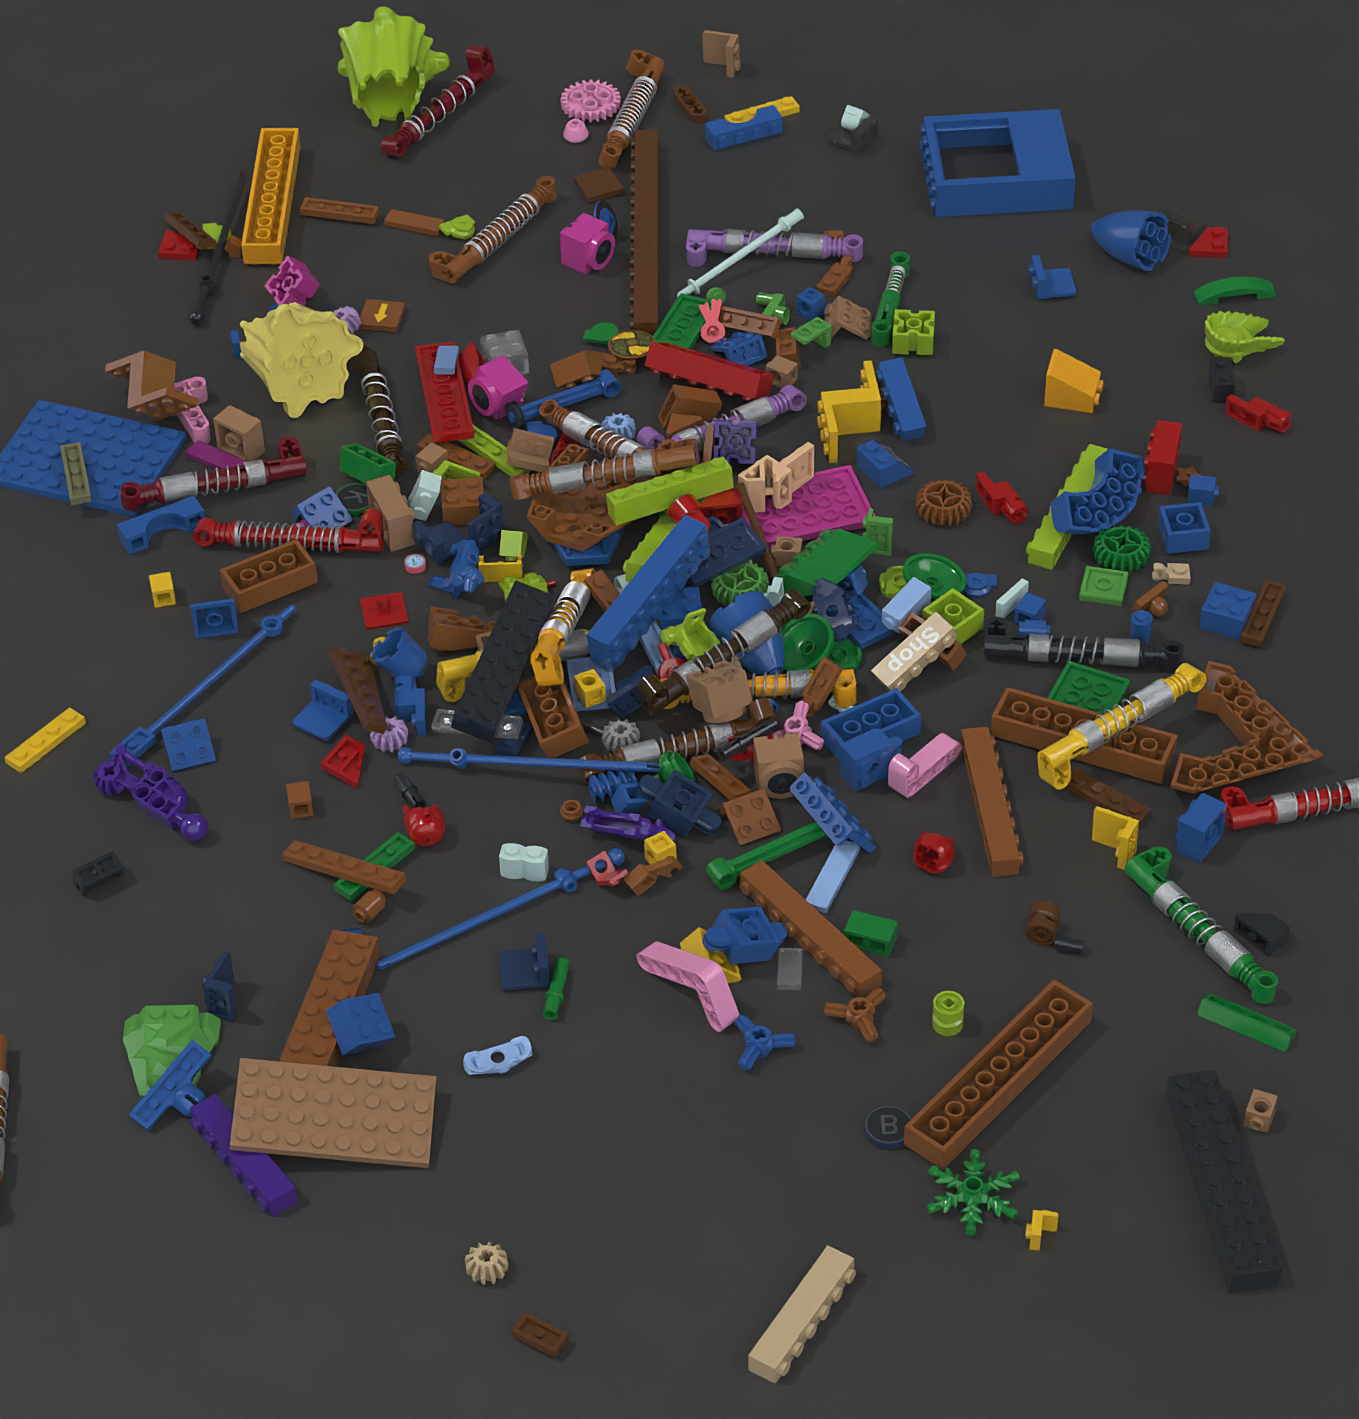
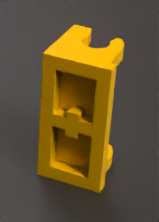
[478,555,523,582]

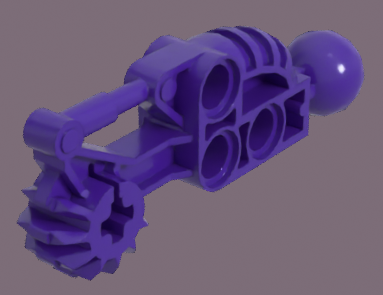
[93,745,208,842]

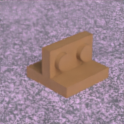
[507,428,554,472]

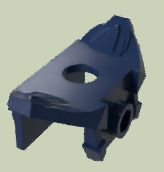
[813,577,858,643]

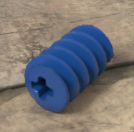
[589,770,638,804]

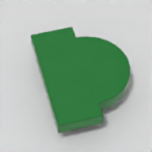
[583,322,618,345]

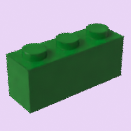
[340,443,396,484]

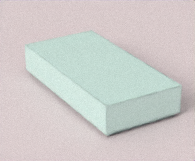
[995,578,1029,618]

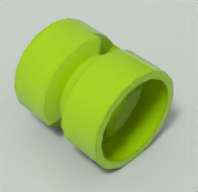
[932,990,964,1036]

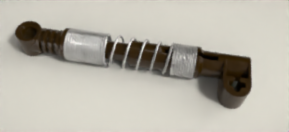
[637,589,811,716]

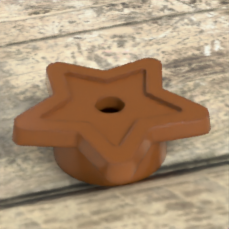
[1176,466,1202,486]

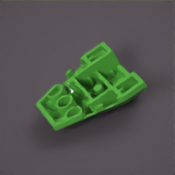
[123,1005,221,1099]

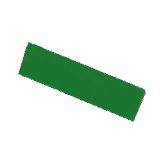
[1198,993,1298,1051]

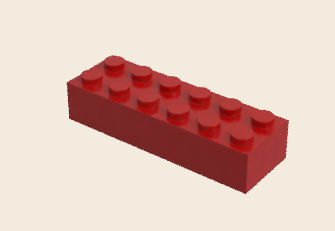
[645,342,775,401]

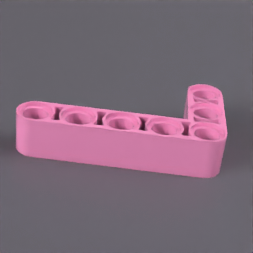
[636,941,739,1032]

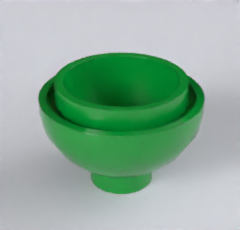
[653,750,695,784]

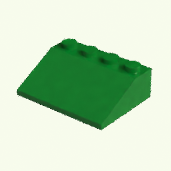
[774,528,879,596]

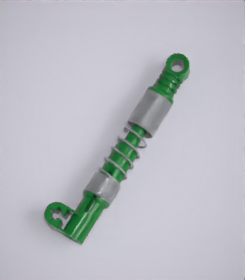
[1124,847,1278,1004]

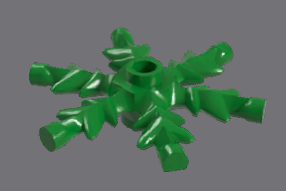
[926,1149,1020,1236]

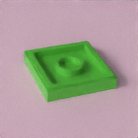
[1079,566,1129,606]

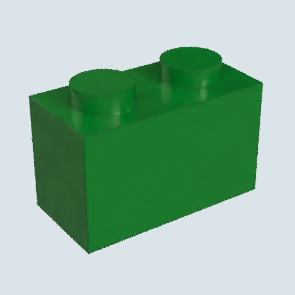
[844,910,898,957]

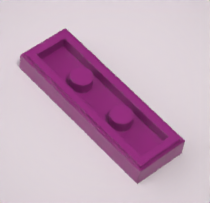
[186,440,247,470]

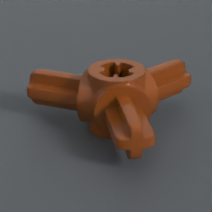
[824,988,886,1043]

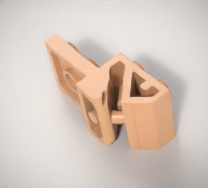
[738,442,814,512]

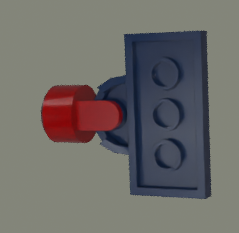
[668,494,767,587]

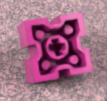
[265,256,320,306]

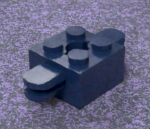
[637,770,721,838]

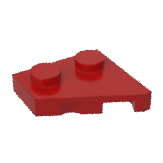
[1189,227,1227,258]
[158,229,200,261]
[320,735,365,789]

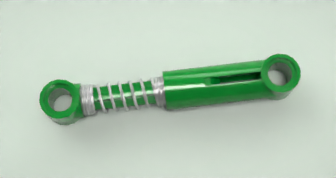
[871,252,910,347]

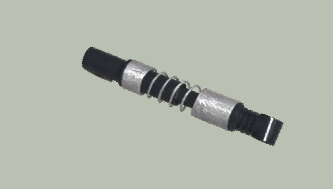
[984,617,1184,671]

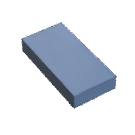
[434,346,459,375]

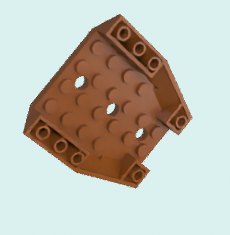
[527,444,651,552]

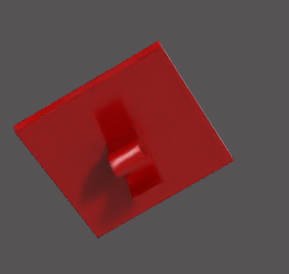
[360,592,409,630]

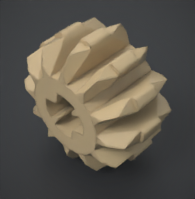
[465,1241,508,1286]

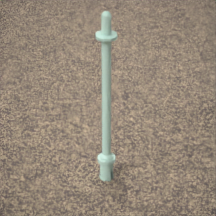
[677,208,804,298]

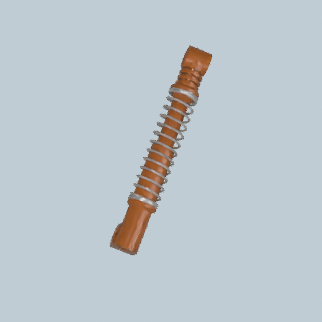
[429,176,557,283]

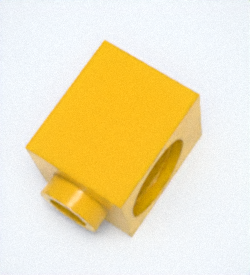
[574,669,606,708]
[644,831,677,864]

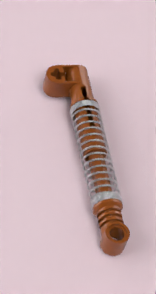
[598,49,665,170]

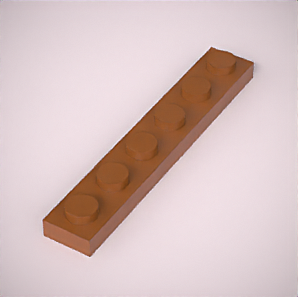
[281,840,407,894]

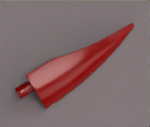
[458,343,484,387]

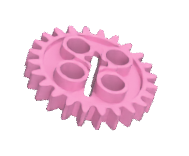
[561,79,621,123]

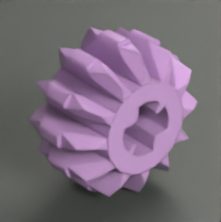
[334,306,361,334]
[370,716,408,752]

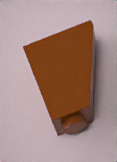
[658,385,722,429]

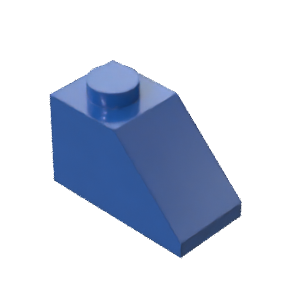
[837,564,868,595]

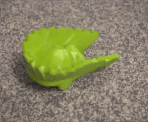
[1205,311,1285,363]

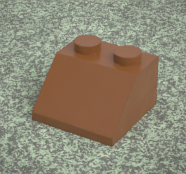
[550,351,604,390]

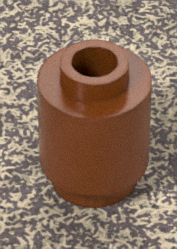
[352,889,386,923]

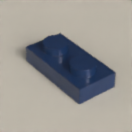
[497,718,534,757]

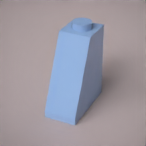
[882,577,931,633]

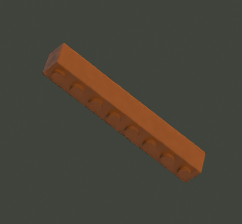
[961,727,1023,877]
[740,860,882,997]

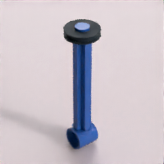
[505,370,622,430]

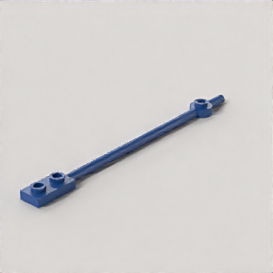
[109,604,296,767]

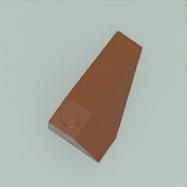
[428,607,496,652]

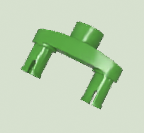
[756,292,790,325]

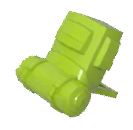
[660,608,720,661]

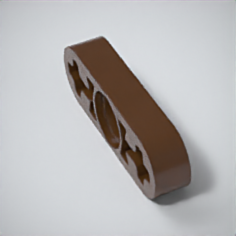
[674,86,707,123]

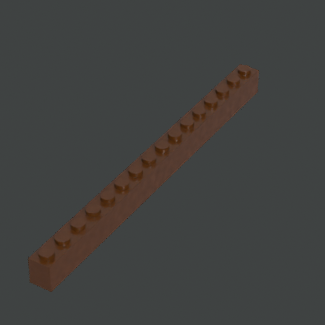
[630,130,658,336]

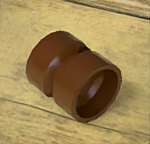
[1025,901,1061,946]

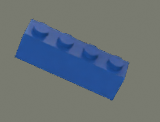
[875,358,926,442]

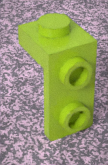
[433,460,481,493]

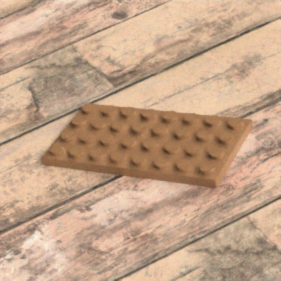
[230,1058,436,1168]

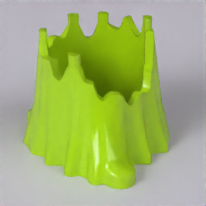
[338,6,450,127]

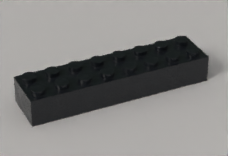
[451,580,556,743]

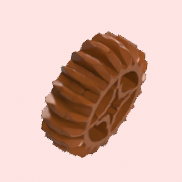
[915,479,972,527]

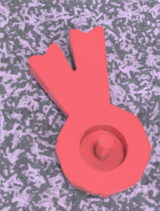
[699,299,725,345]

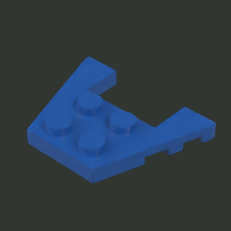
[552,526,626,566]

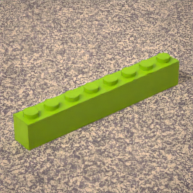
[1026,444,1108,570]

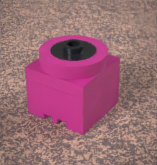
[560,213,615,274]
[468,355,528,421]

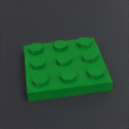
[1048,661,1131,714]

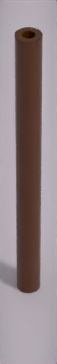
[736,482,778,580]

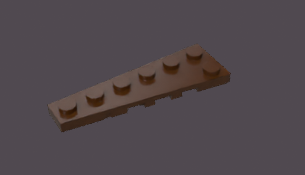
[328,646,387,734]

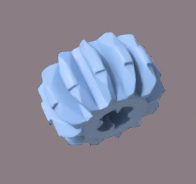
[602,413,636,440]

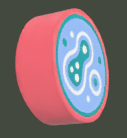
[404,554,426,574]

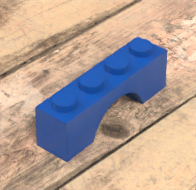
[705,105,783,151]
[117,496,205,555]

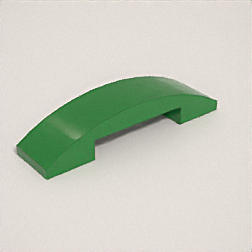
[1194,276,1276,306]

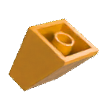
[1044,349,1104,413]

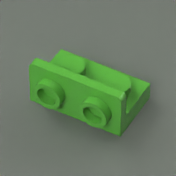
[863,508,893,556]

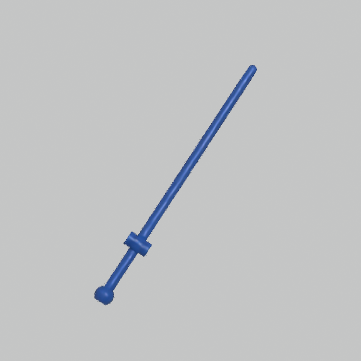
[398,747,660,772]
[376,848,625,970]

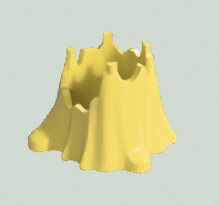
[240,302,363,418]

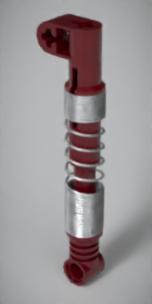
[120,436,307,511]

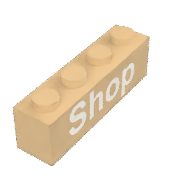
[871,612,958,692]

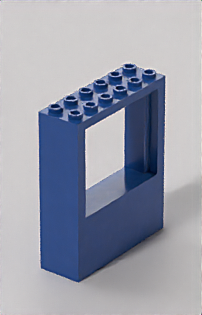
[920,109,1075,217]

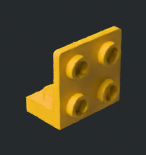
[1092,806,1139,870]

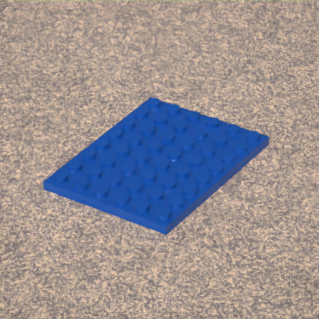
[0,400,187,517]

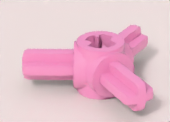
[771,701,825,750]

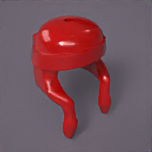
[403,803,446,847]

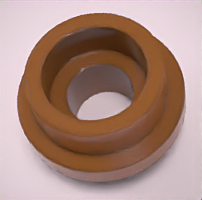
[560,800,583,821]

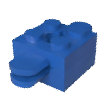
[702,906,787,964]

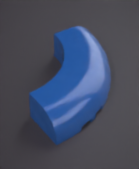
[1050,448,1144,535]

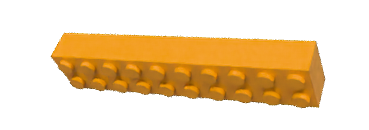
[241,128,301,265]

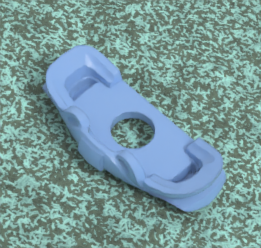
[463,1036,532,1075]

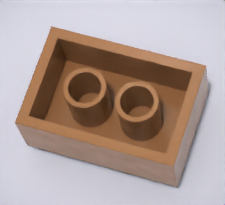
[366,475,415,552]

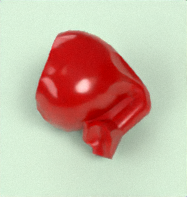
[913,831,955,874]

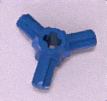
[735,1015,795,1071]

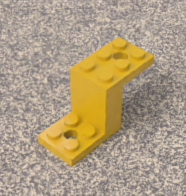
[817,360,881,464]

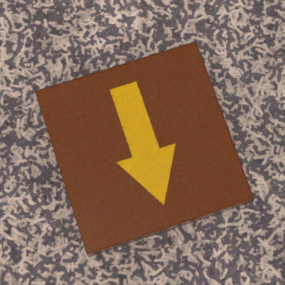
[358,299,406,333]

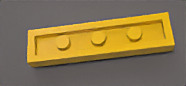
[724,96,800,123]
[5,707,86,773]

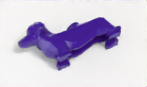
[581,805,677,841]

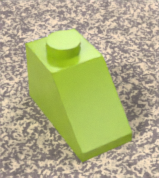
[499,530,529,562]

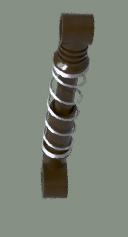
[346,344,409,480]

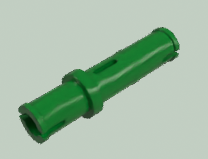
[542,957,570,1020]

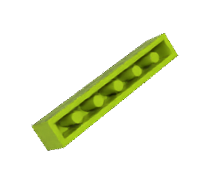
[606,457,734,525]
[623,509,676,582]

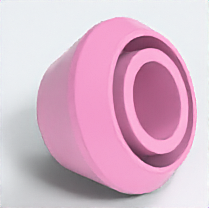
[563,119,589,143]

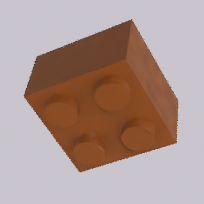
[441,477,484,526]

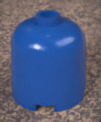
[371,627,428,679]

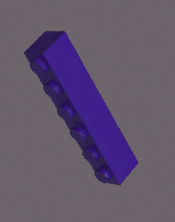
[190,1094,298,1217]

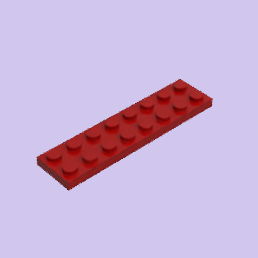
[415,341,475,443]

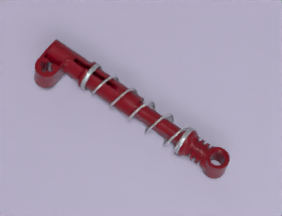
[381,45,495,157]

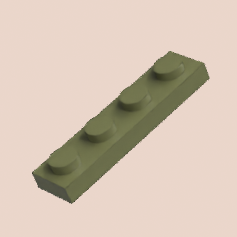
[60,442,92,505]

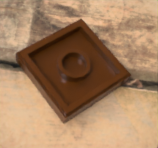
[574,167,624,203]

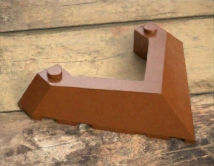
[1170,661,1323,793]

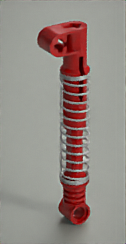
[193,509,384,553]

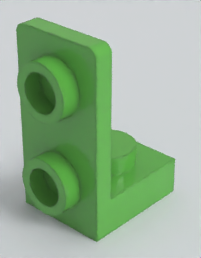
[791,317,832,348]

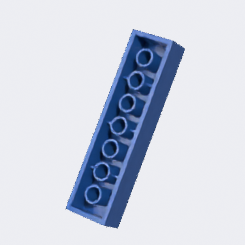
[587,515,710,671]

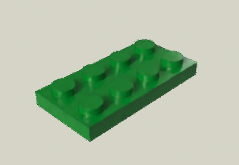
[653,293,712,349]

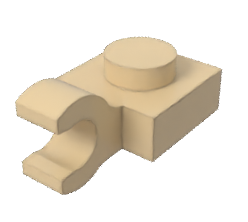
[1152,563,1191,585]

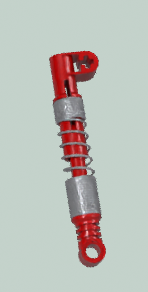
[1221,778,1359,830]

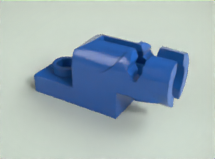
[394,675,426,736]

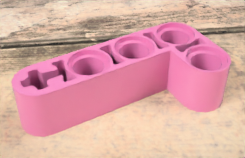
[174,377,211,444]
[888,733,962,798]

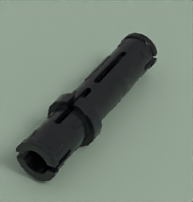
[717,718,779,761]

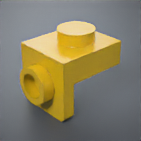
[1025,1210,1059,1251]

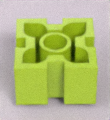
[892,309,935,355]

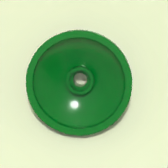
[903,553,966,600]
[782,614,834,671]

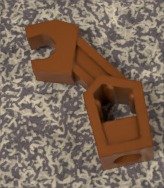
[624,856,683,896]

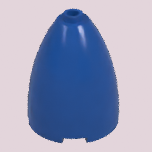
[1091,210,1171,271]
[709,591,785,676]

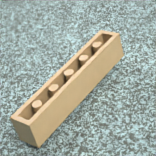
[748,1246,856,1384]

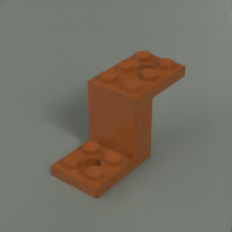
[105,350,199,421]

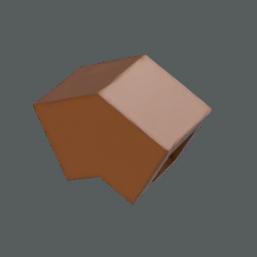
[224,235,242,258]

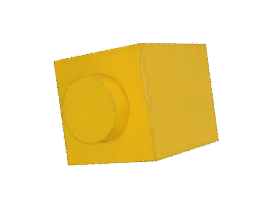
[149,572,176,608]

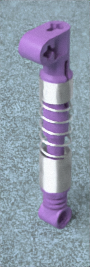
[686,229,863,267]
[637,385,807,452]

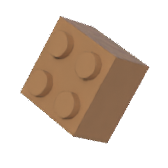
[213,405,265,462]

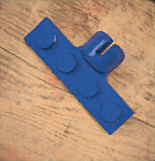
[129,1040,212,1132]

